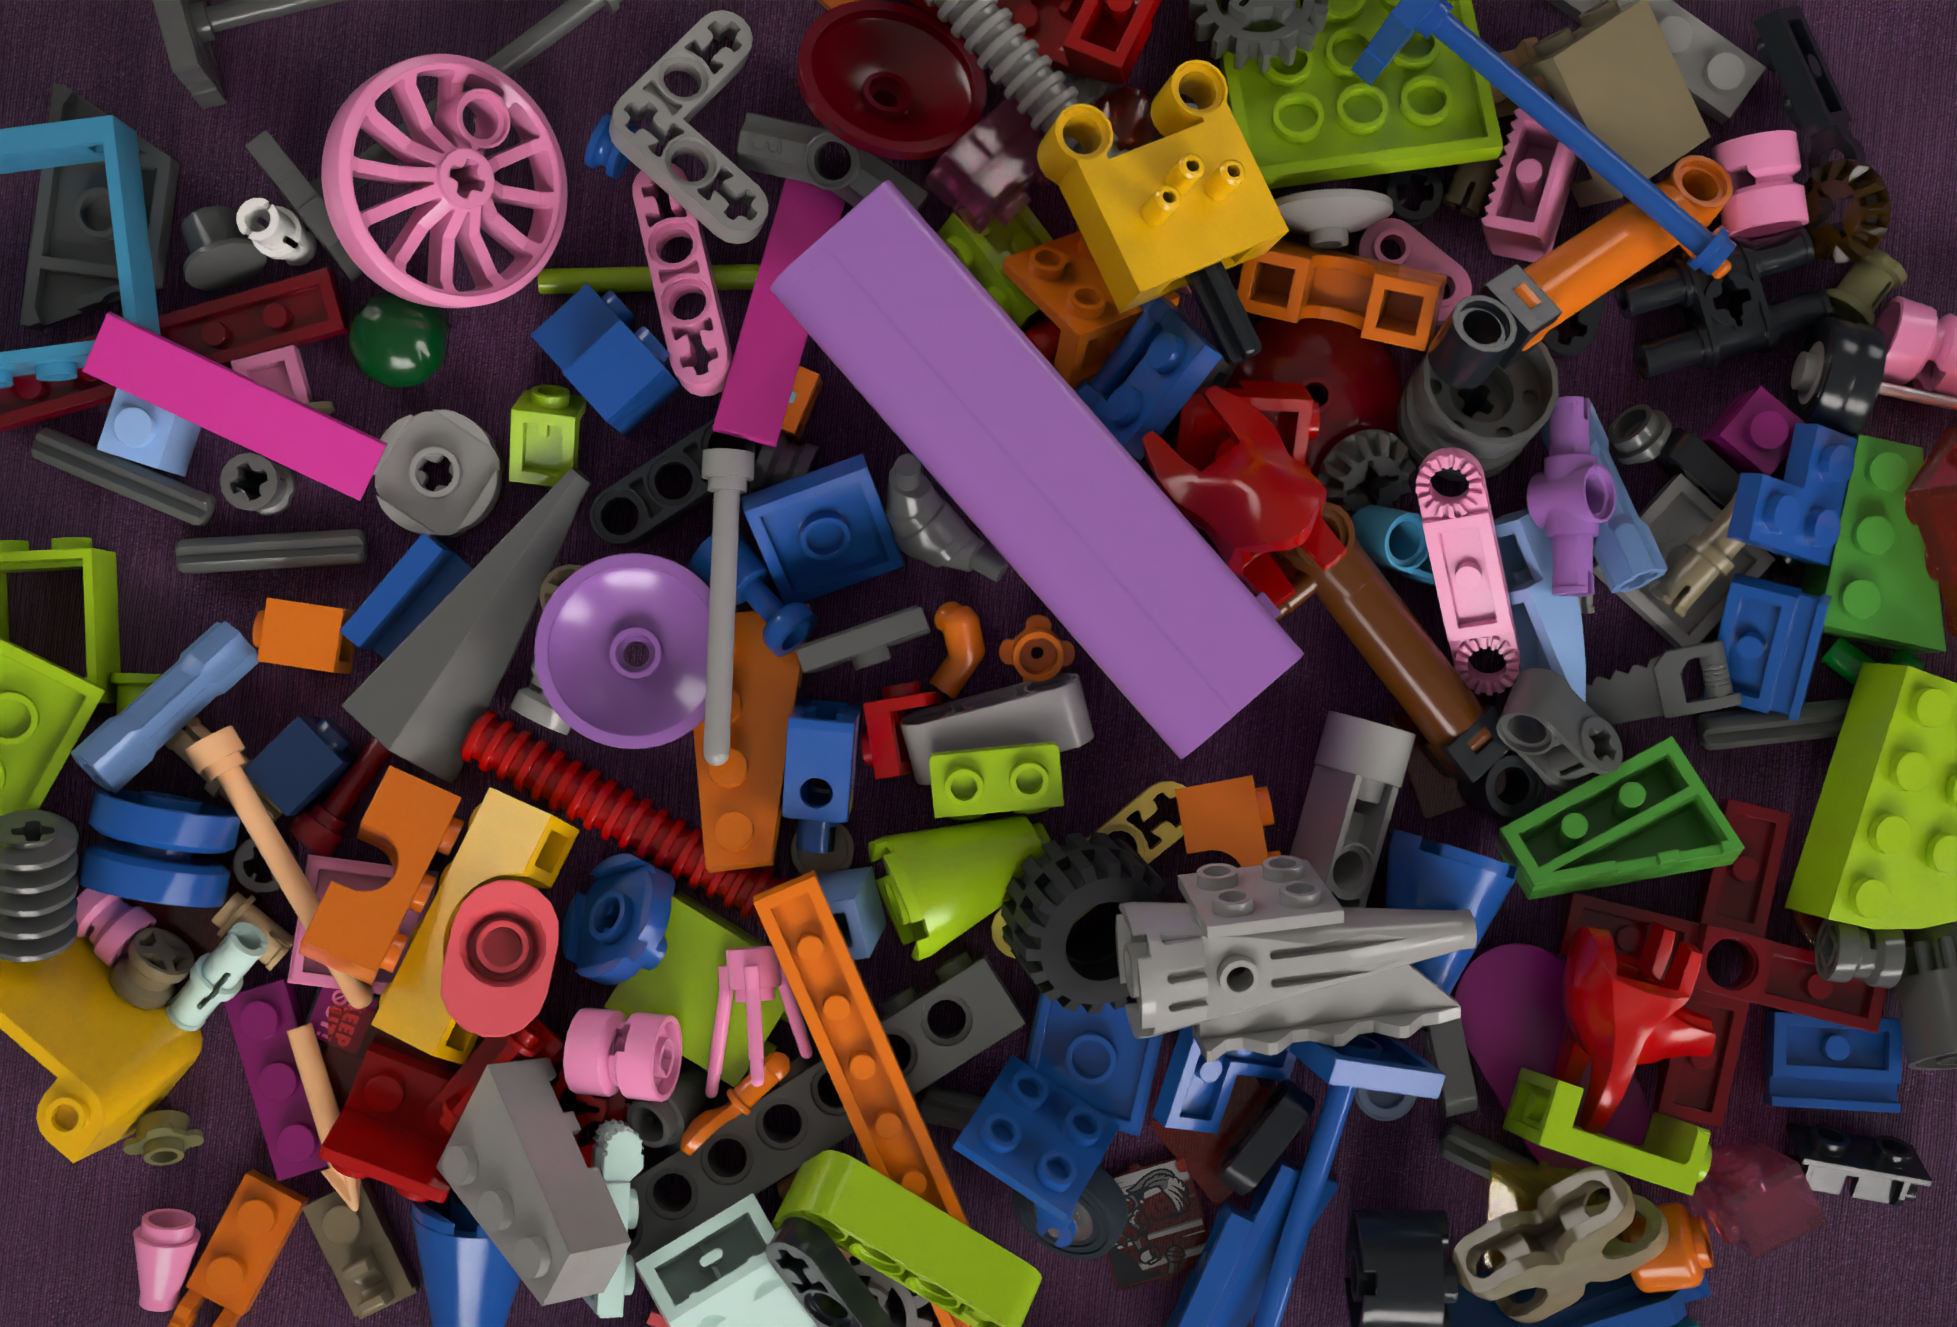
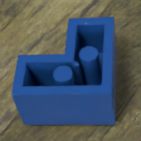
[530,283,682,437]

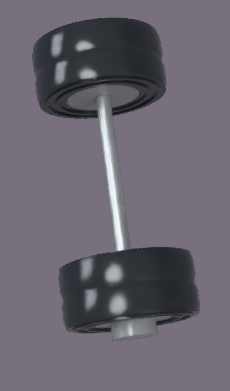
[1789,317,1957,437]

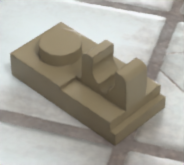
[302,1177,420,1320]

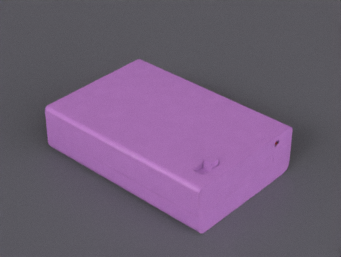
[770,180,1305,760]

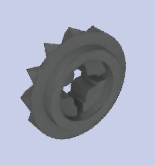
[1317,429,1416,518]

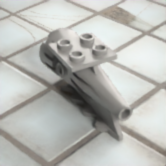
[1115,855,1477,1063]

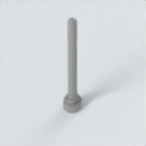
[701,448,755,766]

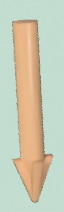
[286,1023,361,1211]

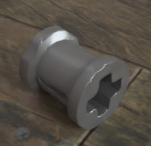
[220,452,297,516]

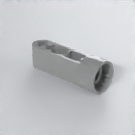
[1290,711,1416,908]

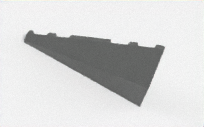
[341,468,592,784]

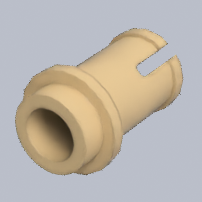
[211,891,295,971]

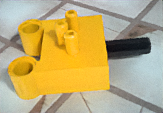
[1037,59,1289,365]

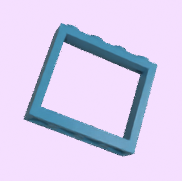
[0,115,161,389]

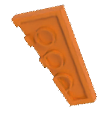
[693,604,812,873]

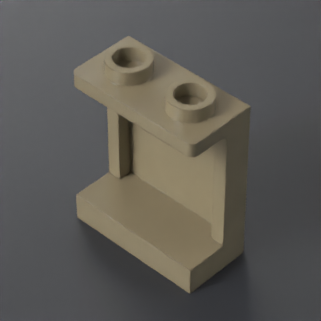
[1517,0,1711,208]

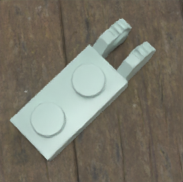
[582,1118,644,1318]

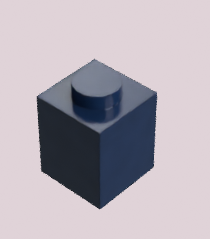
[243,716,357,816]

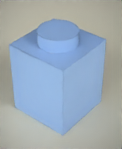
[97,388,201,477]

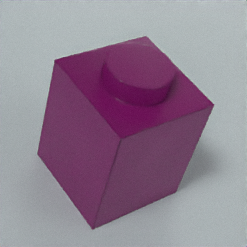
[1700,386,1806,476]

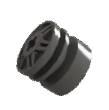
[1397,342,1559,482]

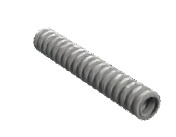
[924,0,1129,159]

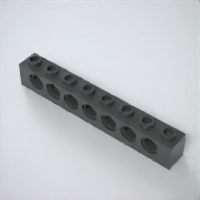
[583,950,1025,1303]

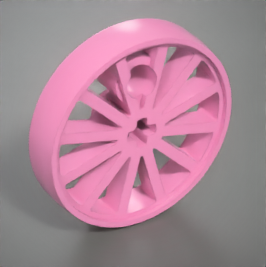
[321,54,568,308]

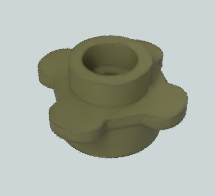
[123,1110,204,1166]

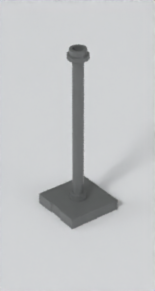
[152,0,347,110]
[245,0,623,282]

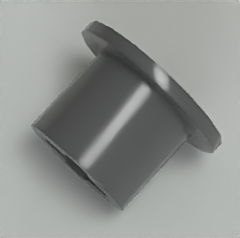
[181,206,267,291]

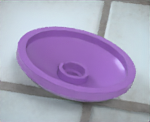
[534,553,710,749]

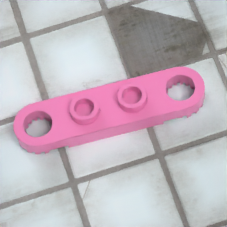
[1416,447,1521,696]

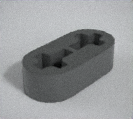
[1421,993,1478,1117]

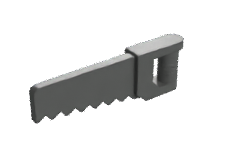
[1585,639,1743,725]

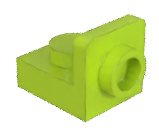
[509,385,587,487]

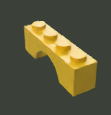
[371,787,580,1065]

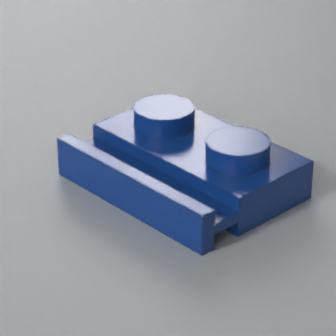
[1704,573,1832,721]
[1763,1010,1902,1113]

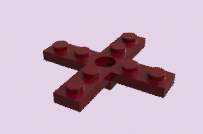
[1554,798,1888,1129]

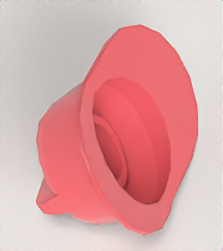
[441,880,559,1037]

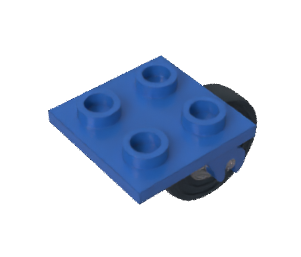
[952,1055,1128,1259]

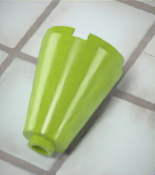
[868,815,1050,961]

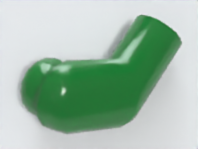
[1821,636,1924,686]

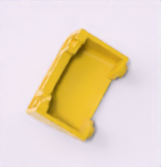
[0,937,203,1163]

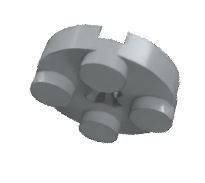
[373,409,505,537]

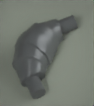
[884,453,1009,583]

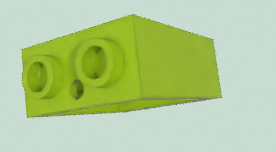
[0,537,121,704]

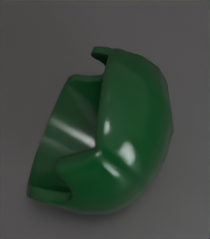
[349,292,450,389]

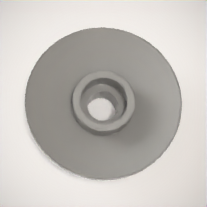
[1275,189,1393,249]

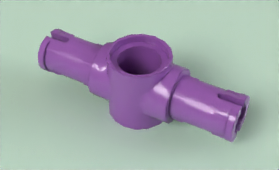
[1526,396,1616,597]

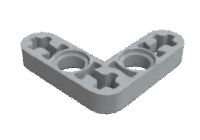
[609,10,769,244]

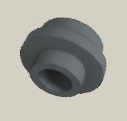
[1607,404,1672,465]

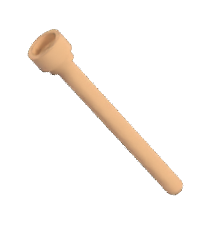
[185,725,373,1009]

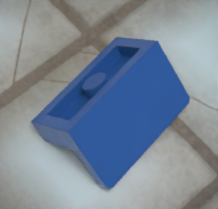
[340,533,474,660]

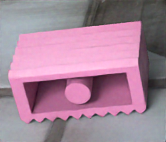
[1481,108,1580,263]

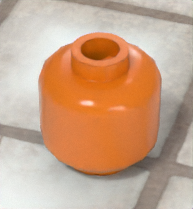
[1616,1202,1714,1294]

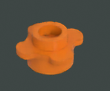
[999,614,1075,682]

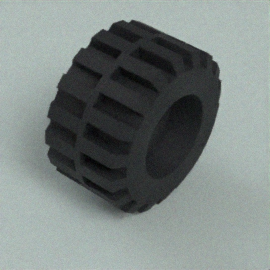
[1001,832,1177,1013]

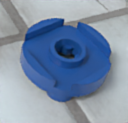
[562,854,675,985]

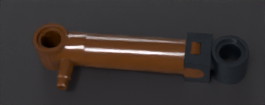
[1273,502,1545,819]

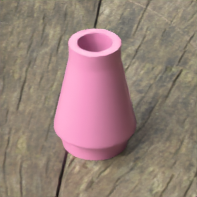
[133,1208,201,1312]

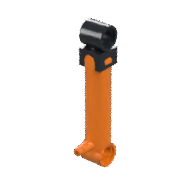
[1428,155,1733,389]

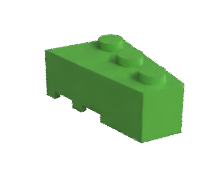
[1800,434,1946,654]
[1495,736,1745,900]

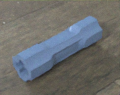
[1539,401,1667,593]
[70,621,259,794]

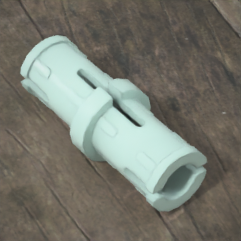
[166,922,268,1032]

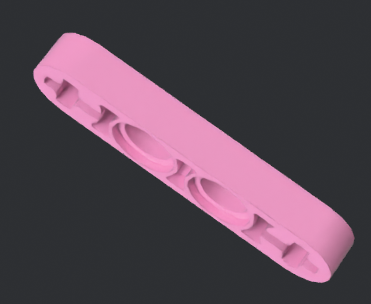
[632,163,733,397]

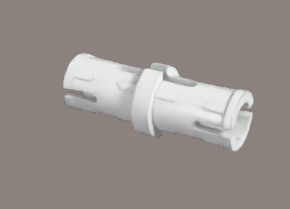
[236,198,317,266]

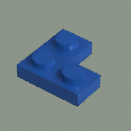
[1727,423,1857,566]
[1152,1026,1297,1134]

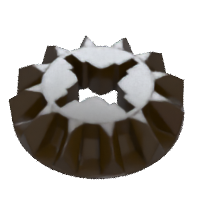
[1802,159,1891,264]

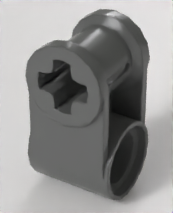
[1496,668,1623,792]

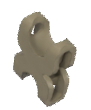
[1453,1166,1669,1324]

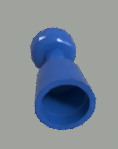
[689,531,819,657]

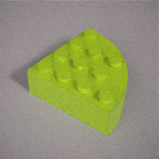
[1784,662,1957,929]

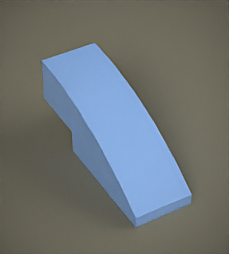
[1494,508,1586,702]

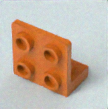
[1002,230,1180,391]

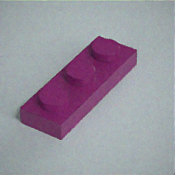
[224,977,328,1181]

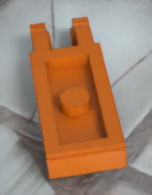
[167,1169,309,1327]

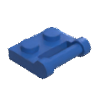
[1075,296,1223,461]

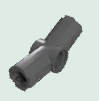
[737,112,932,214]

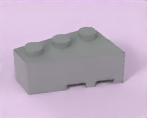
[436,1058,631,1306]

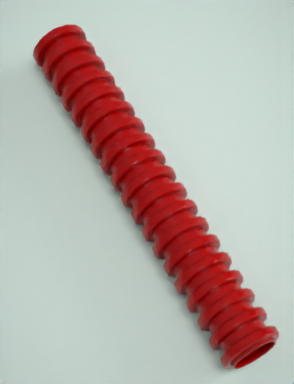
[461,710,792,929]

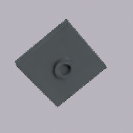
[796,605,931,675]

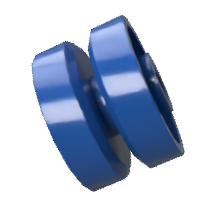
[77,789,242,908]

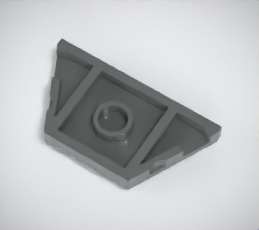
[19,83,180,330]

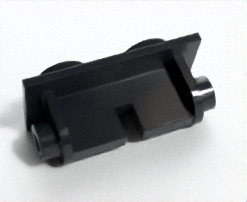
[1781,1122,1932,1206]

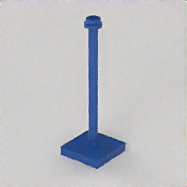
[1351,0,1736,275]
[1252,1032,1446,1327]

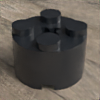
[1345,1208,1458,1327]

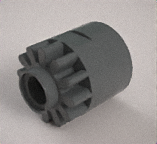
[1892,924,1957,1070]

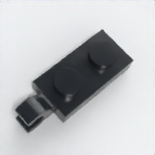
[1754,6,1866,175]

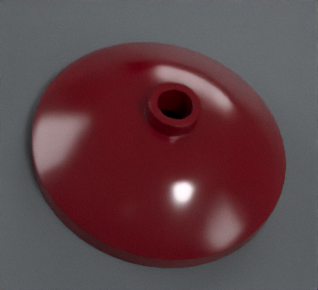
[796,0,987,160]
[1224,317,1402,478]

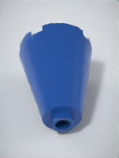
[1384,829,1519,995]
[410,1188,521,1327]

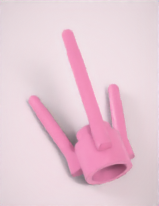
[705,946,813,1098]

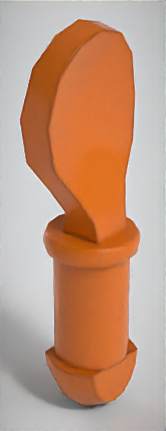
[680,1051,791,1156]

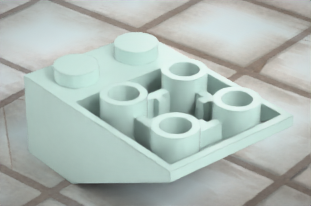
[636,1193,818,1327]

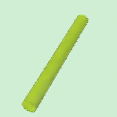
[538,264,760,294]

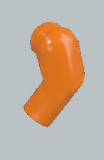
[929,601,985,700]

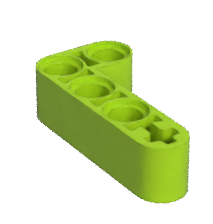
[772,1150,1042,1327]

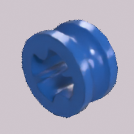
[584,113,639,179]

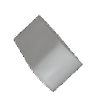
[899,673,1094,785]

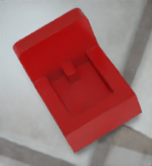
[861,681,942,780]

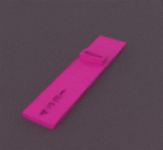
[713,178,846,447]
[82,311,388,501]

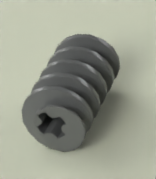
[0,809,79,962]

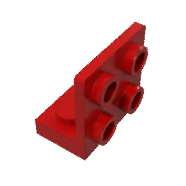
[318,1041,456,1203]

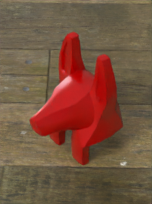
[1142,385,1347,607]
[1554,921,1716,1134]

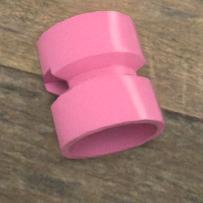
[1711,130,1809,239]
[1874,296,1957,397]
[563,1007,683,1102]

